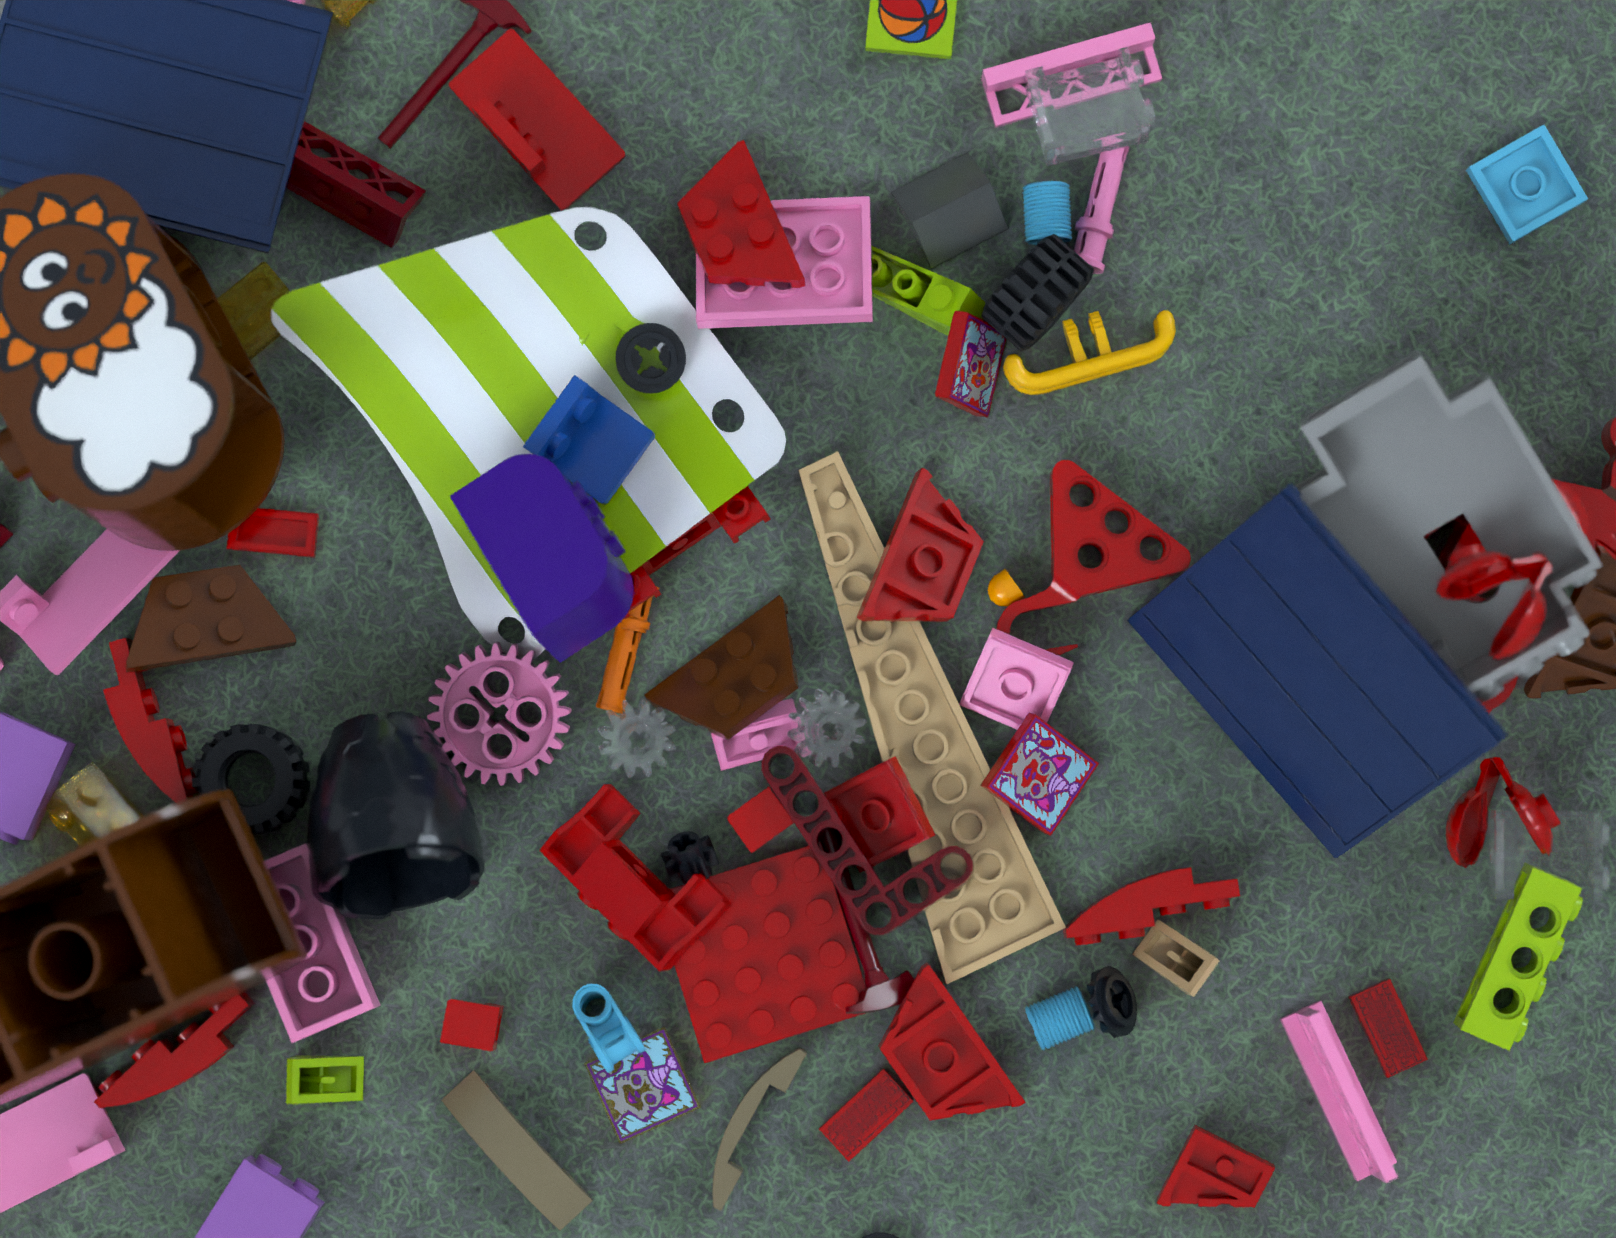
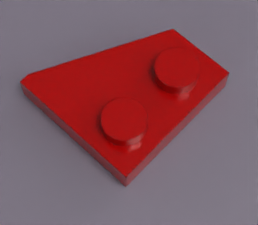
[1156,1125,1275,1207]

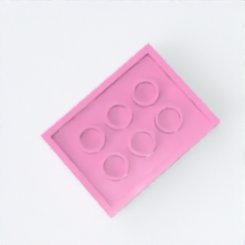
[696,196,873,329]

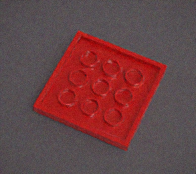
[670,842,865,1063]

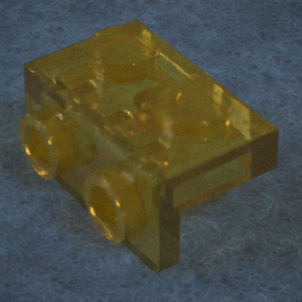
[208,262,291,360]
[46,761,144,847]

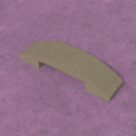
[712,1047,807,1211]
[441,1070,593,1231]

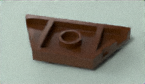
[1523,545,1616,699]
[125,565,296,673]
[644,595,799,740]

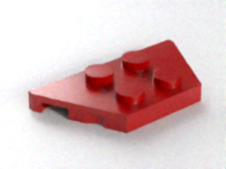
[677,140,806,288]
[856,468,984,622]
[878,962,1025,1121]

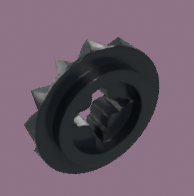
[615,323,686,394]
[1087,966,1137,1038]

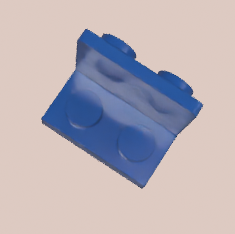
[523,375,655,505]

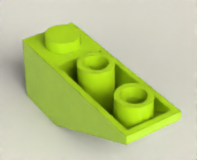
[871,246,986,336]

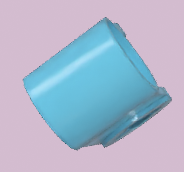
[572,984,646,1073]

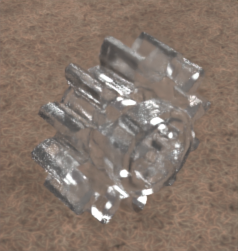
[787,688,867,768]
[598,699,676,778]

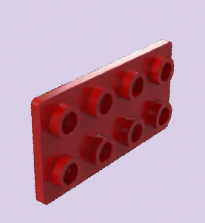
[449,29,626,211]

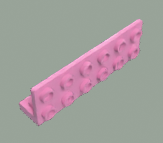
[0,529,180,675]
[0,1073,125,1213]

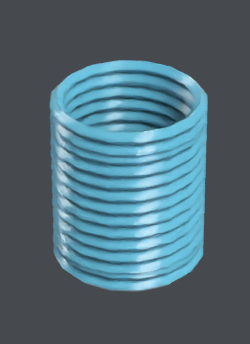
[1023,181,1072,245]
[1025,986,1095,1051]

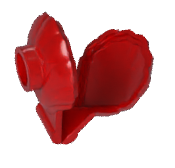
[1436,545,1553,659]
[1446,757,1561,868]

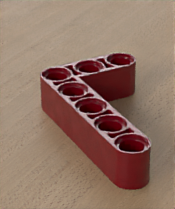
[761,746,974,935]

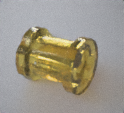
[320,0,378,30]

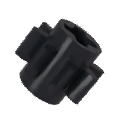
[661,831,719,884]

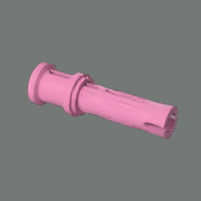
[1073,139,1129,274]

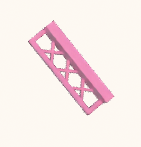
[981,22,1162,128]

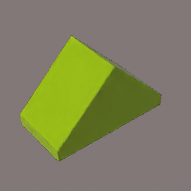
[286,1055,364,1104]

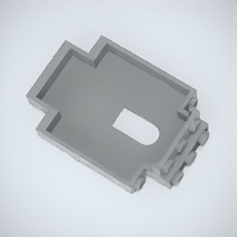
[1295,350,1603,702]

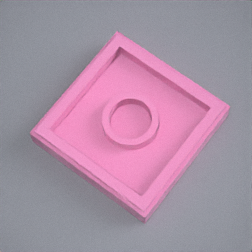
[959,627,1074,730]

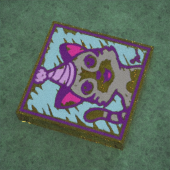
[584,1026,701,1144]

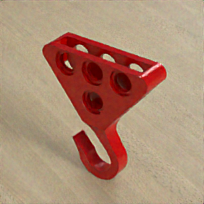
[996,460,1191,656]

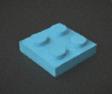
[1466,124,1588,244]

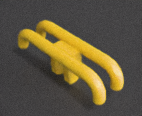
[1003,310,1176,395]

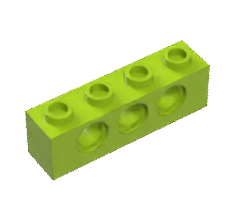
[1453,862,1583,1051]

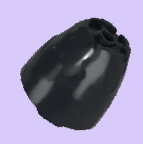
[307,711,485,919]

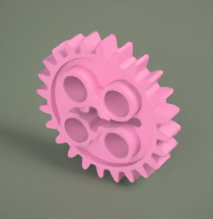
[427,642,572,786]

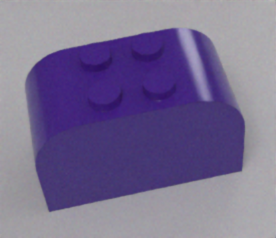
[450,454,634,663]

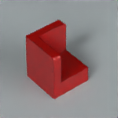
[727,787,794,854]
[440,999,504,1051]

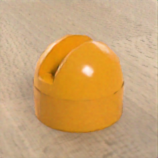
[988,568,1025,607]

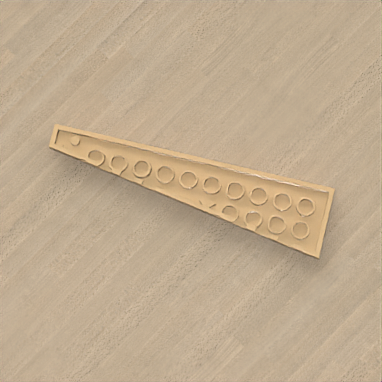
[799,451,1066,985]

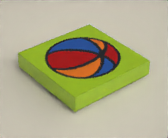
[865,0,957,59]

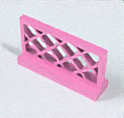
[1280,1000,1398,1183]

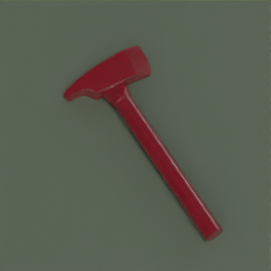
[378,0,532,149]
[819,829,914,1014]

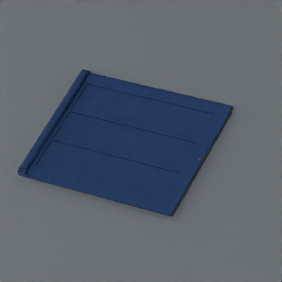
[0,0,333,254]
[1127,483,1508,858]

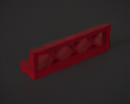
[287,121,426,248]

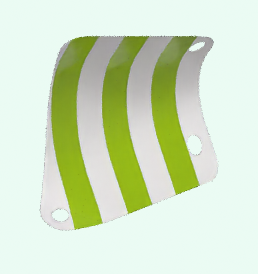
[271,207,786,659]

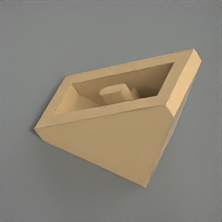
[1132,919,1220,997]

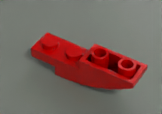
[103,638,198,803]
[1063,867,1240,945]
[94,992,255,1108]

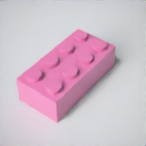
[265,843,381,1043]

